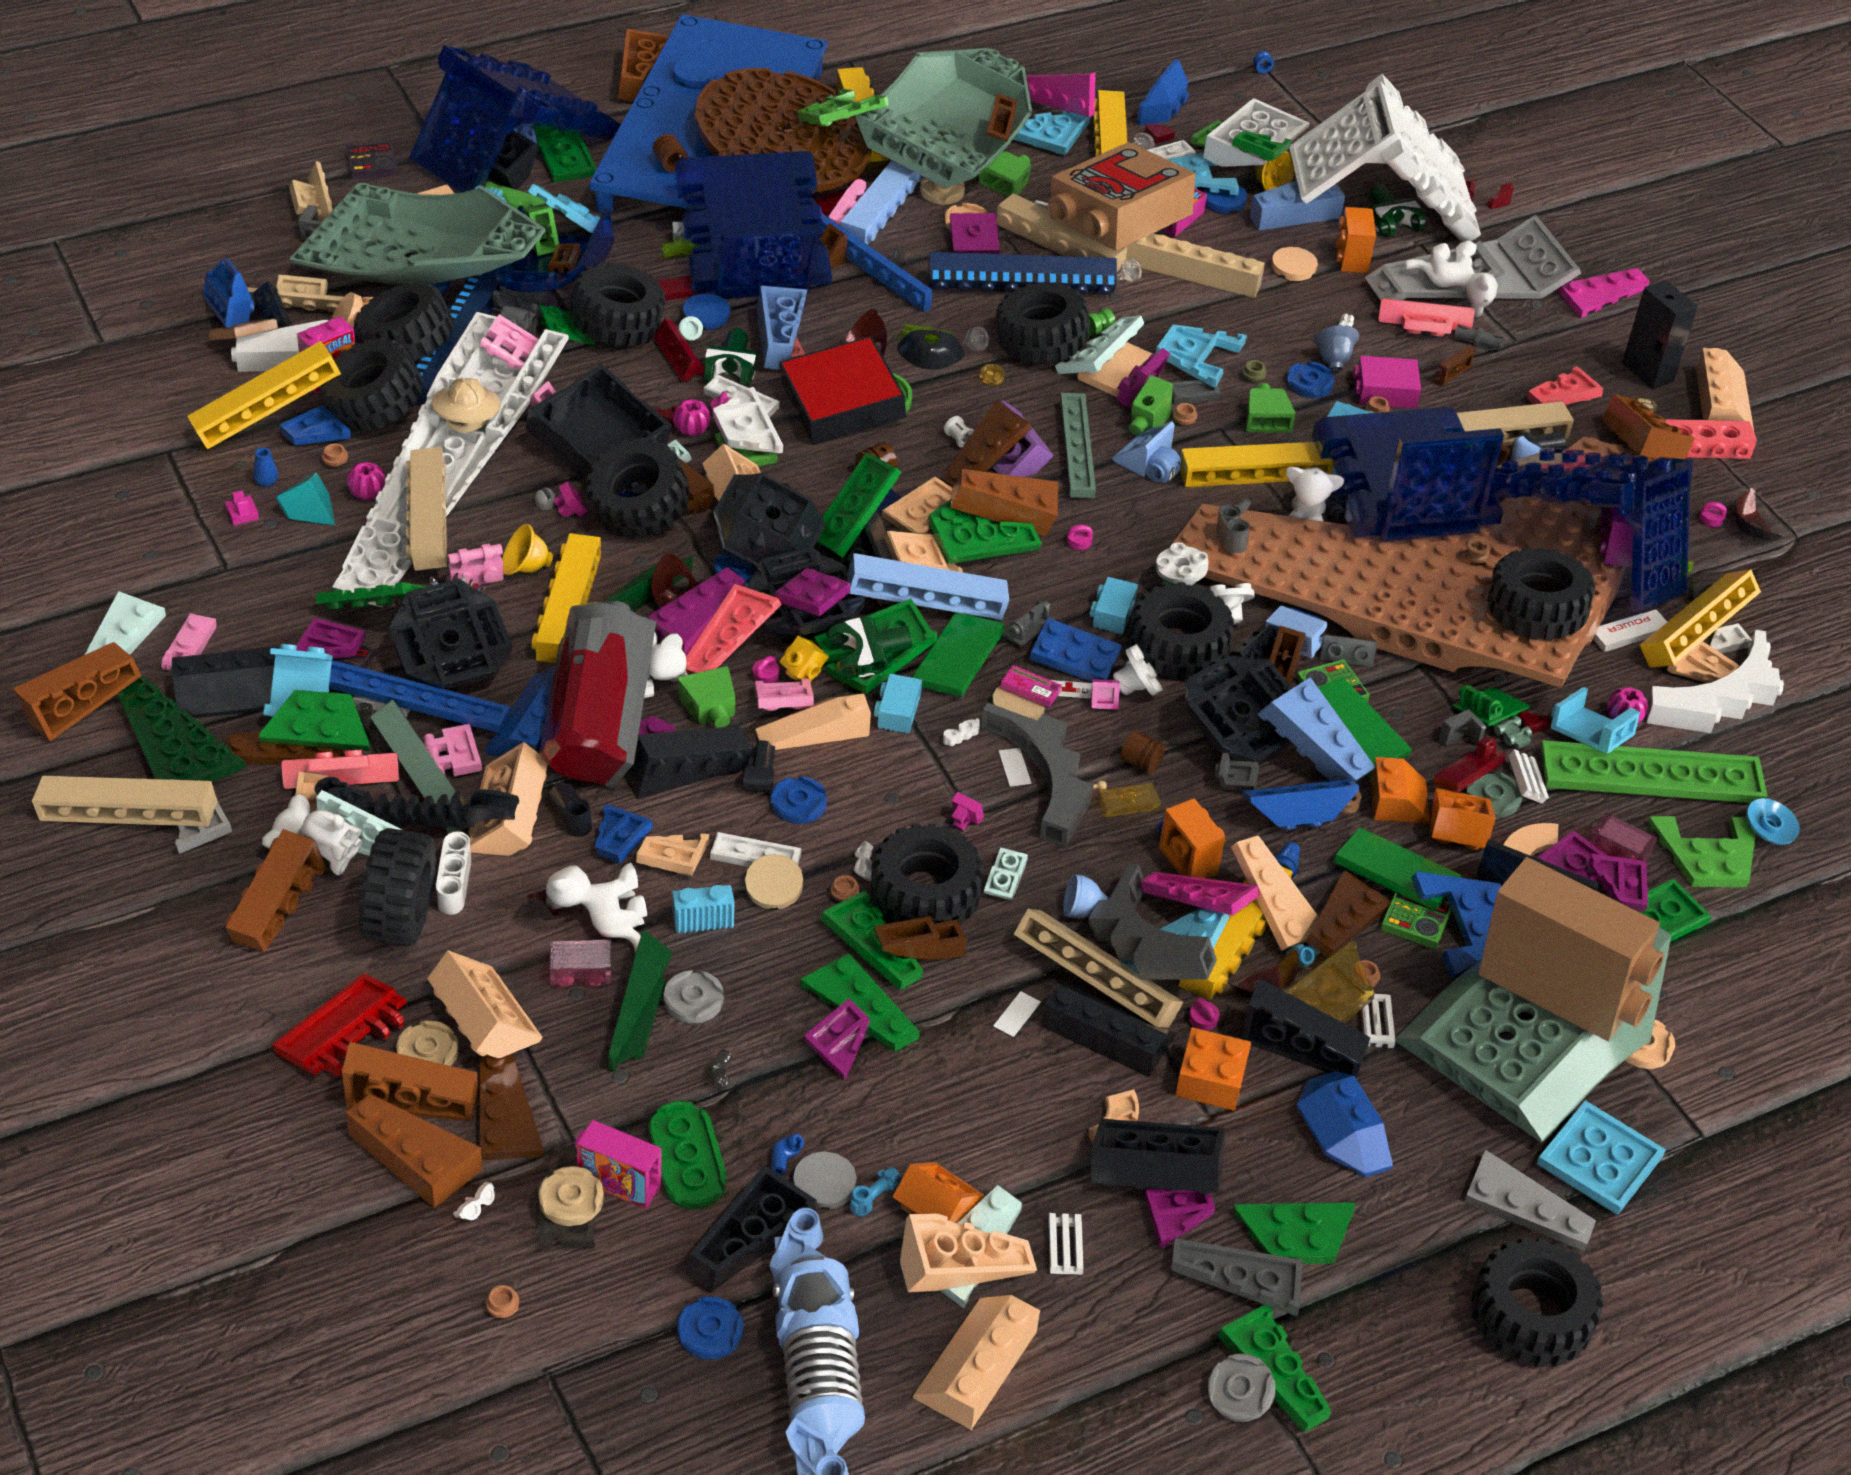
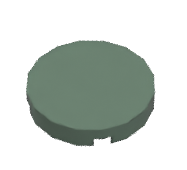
[1466,772,1522,818]

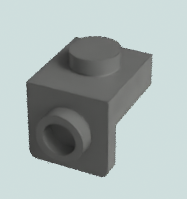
[298,205,322,241]
[1439,709,1486,746]
[1215,753,1259,791]

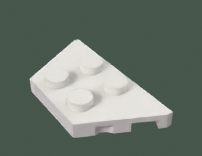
[713,387,783,453]

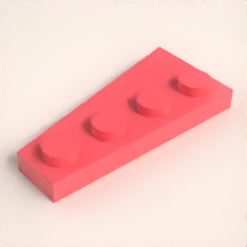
[685,584,782,675]

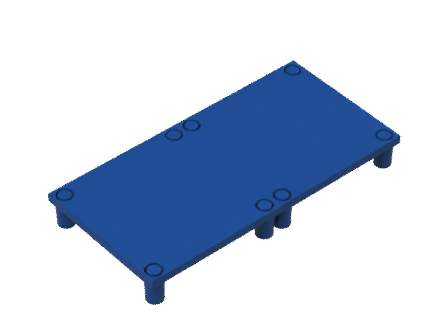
[590,14,827,239]

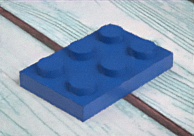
[1029,618,1122,682]

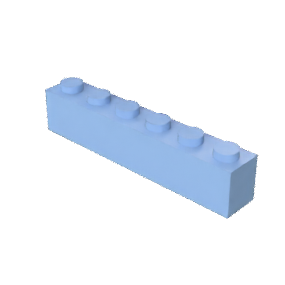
[841,160,924,245]
[847,553,1009,620]

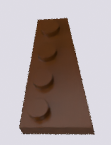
[942,400,1032,488]
[226,730,342,765]
[1306,870,1391,959]
[480,1053,544,1160]

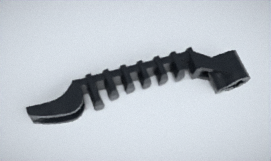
[315,777,520,829]

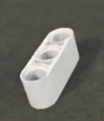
[436,832,471,915]

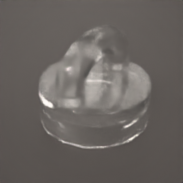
[1133,132,1155,150]
[1117,258,1142,283]
[962,326,989,351]

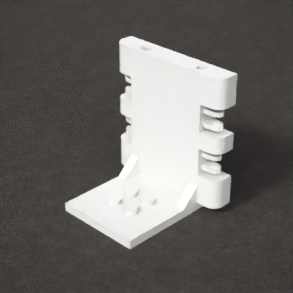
[1290,74,1481,243]

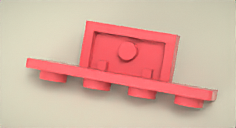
[1378,298,1475,336]
[282,750,399,789]

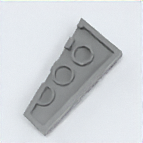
[1464,1150,1596,1251]

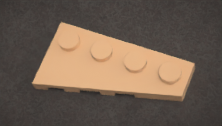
[1231,836,1319,951]

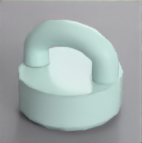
[678,316,703,341]

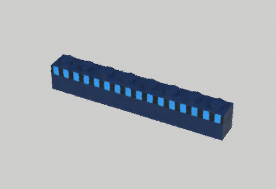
[928,252,1117,295]
[415,271,502,406]

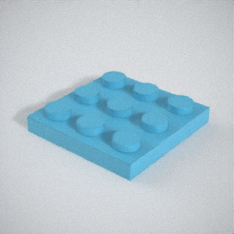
[1537,1100,1666,1215]

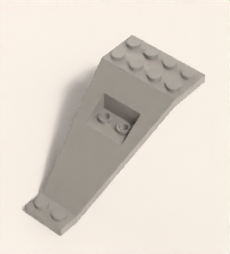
[1364,215,1581,301]

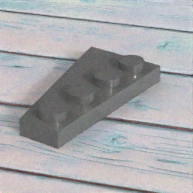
[1171,1238,1303,1317]

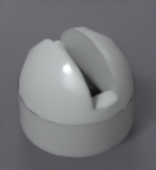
[535,487,556,510]

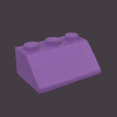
[974,400,1054,477]

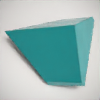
[275,472,335,526]

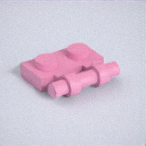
[479,314,539,371]
[448,543,504,585]
[423,724,482,776]

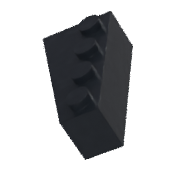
[625,726,752,799]
[1241,979,1371,1079]
[685,1165,817,1292]

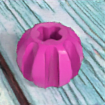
[673,399,710,436]
[347,461,386,500]
[1607,687,1648,724]

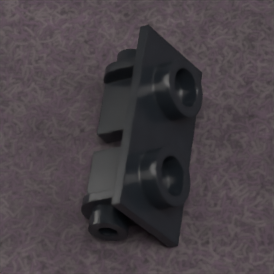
[252,281,293,330]
[1229,625,1275,660]

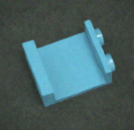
[264,644,333,717]
[1551,687,1640,754]

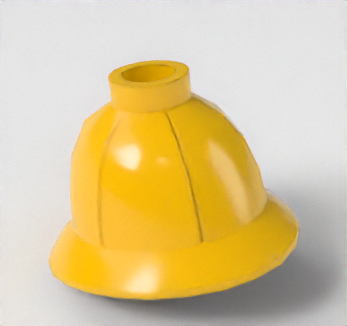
[1255,151,1295,191]
[502,524,553,575]

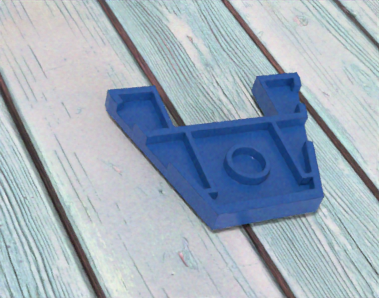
[1411,872,1501,978]

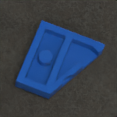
[280,405,351,445]

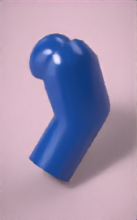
[770,1134,804,1176]

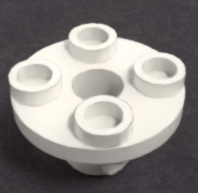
[1156,542,1208,586]
[1210,583,1255,625]
[1113,644,1163,696]

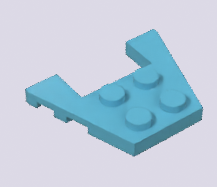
[1167,153,1239,195]
[528,184,613,238]
[1155,324,1247,388]

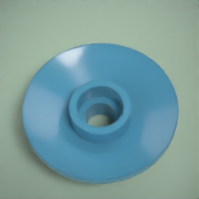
[1746,798,1800,845]

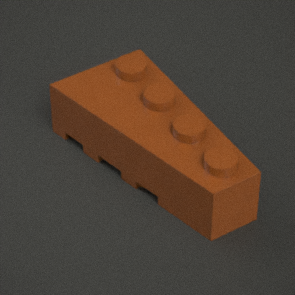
[618,29,669,102]
[950,469,1058,537]
[12,642,141,742]
[225,829,327,952]
[342,1042,479,1122]
[346,1094,483,1208]

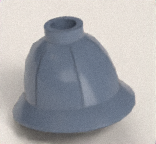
[1314,325,1359,371]

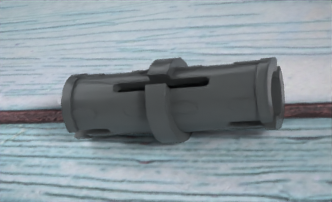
[1454,324,1504,351]

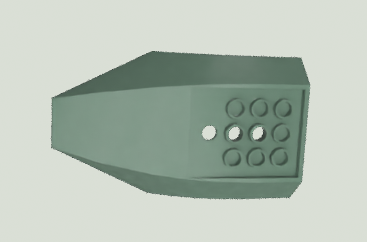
[855,48,1032,188]
[289,182,545,285]
[1395,927,1671,1143]

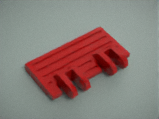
[272,973,407,1077]

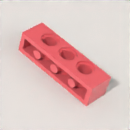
[1666,419,1757,459]

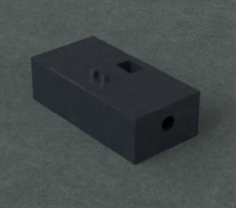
[1622,280,1698,390]

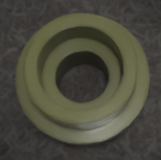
[1242,360,1266,382]

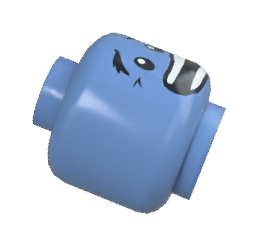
[1146,446,1182,483]

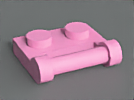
[754,679,814,711]

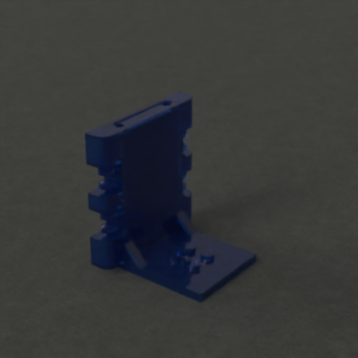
[409,45,621,193]
[674,151,832,299]
[1312,407,1504,542]
[1479,448,1693,611]

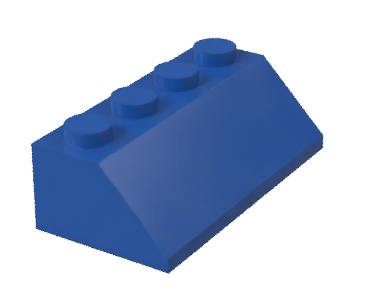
[485,665,555,757]

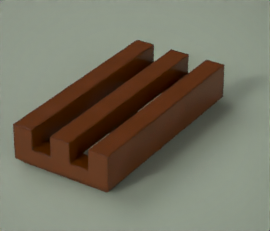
[548,244,581,273]
[1435,345,1475,386]

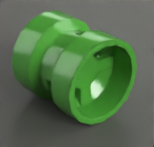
[1088,308,1116,337]

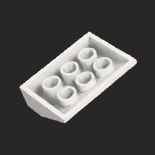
[1203,98,1310,167]

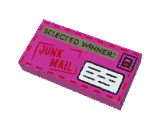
[1000,665,1062,708]

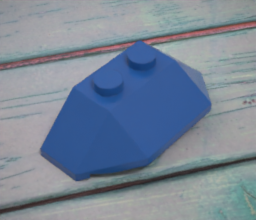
[1136,59,1189,125]
[202,258,254,327]
[1242,779,1359,830]
[1296,1071,1393,1177]

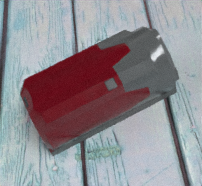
[539,601,656,788]

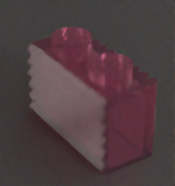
[1589,813,1657,861]
[550,939,611,987]

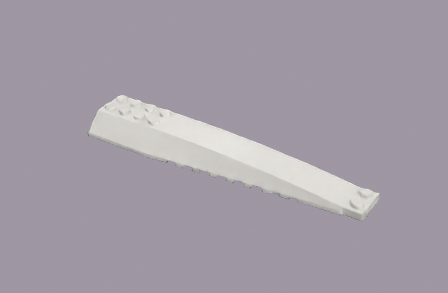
[332,312,568,608]

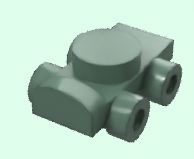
[1493,716,1532,749]

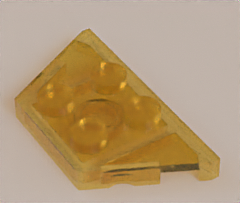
[1286,940,1374,1023]

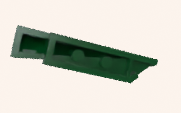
[599,557,692,612]
[608,930,672,1072]

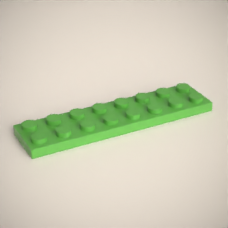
[1540,740,1768,803]

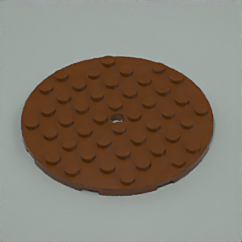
[694,68,872,192]

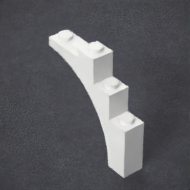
[1646,630,1784,733]

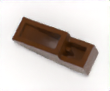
[986,93,1017,142]
[873,916,967,959]

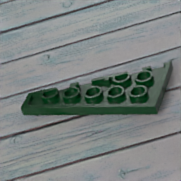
[117,674,247,782]

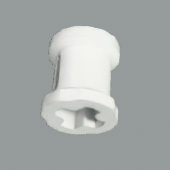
[944,416,974,448]

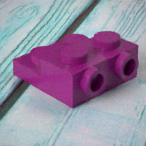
[1116,348,1170,410]

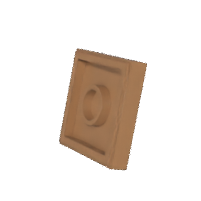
[209,319,278,340]

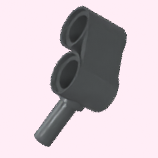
[500,305,538,335]
[1216,498,1251,553]

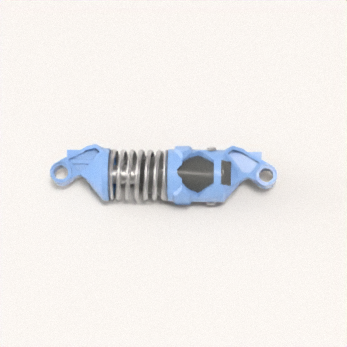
[769,1208,865,1475]

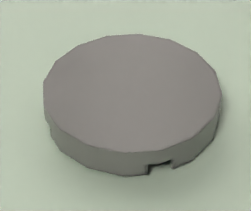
[664,970,724,1024]
[793,1151,857,1210]
[1208,1354,1275,1422]

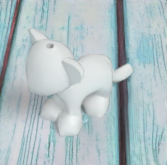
[1404,240,1498,317]
[1286,467,1344,521]
[648,633,688,682]
[262,794,362,875]
[546,863,647,954]

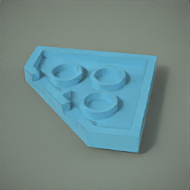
[1013,110,1091,155]
[1119,908,1229,973]

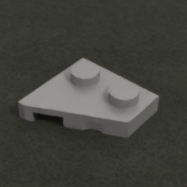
[175,801,232,854]

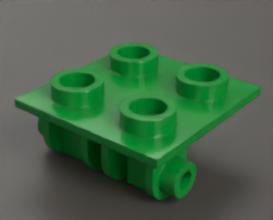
[539,305,595,345]
[1452,685,1530,726]

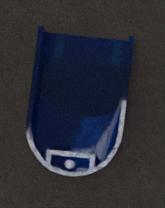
[492,206,615,293]

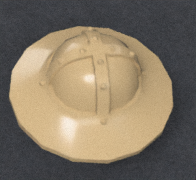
[432,378,501,433]

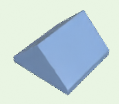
[1112,421,1175,477]

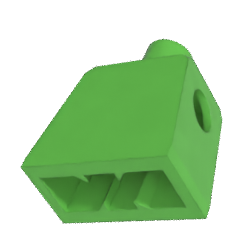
[979,152,1031,197]
[523,204,559,256]
[1129,375,1173,436]
[1246,383,1296,433]
[678,666,735,728]

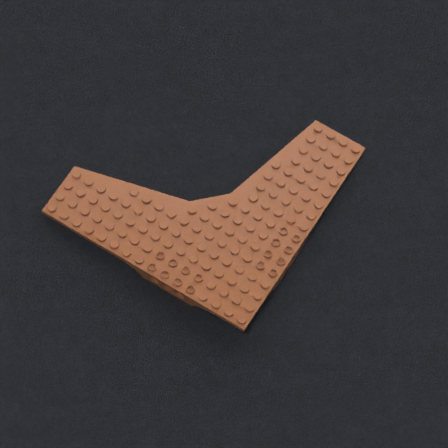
[1169,436,1679,688]

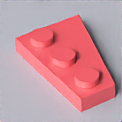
[1527,366,1603,406]

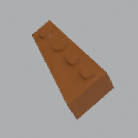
[1602,394,1695,465]

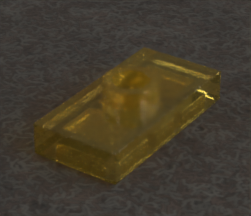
[1098,783,1161,817]

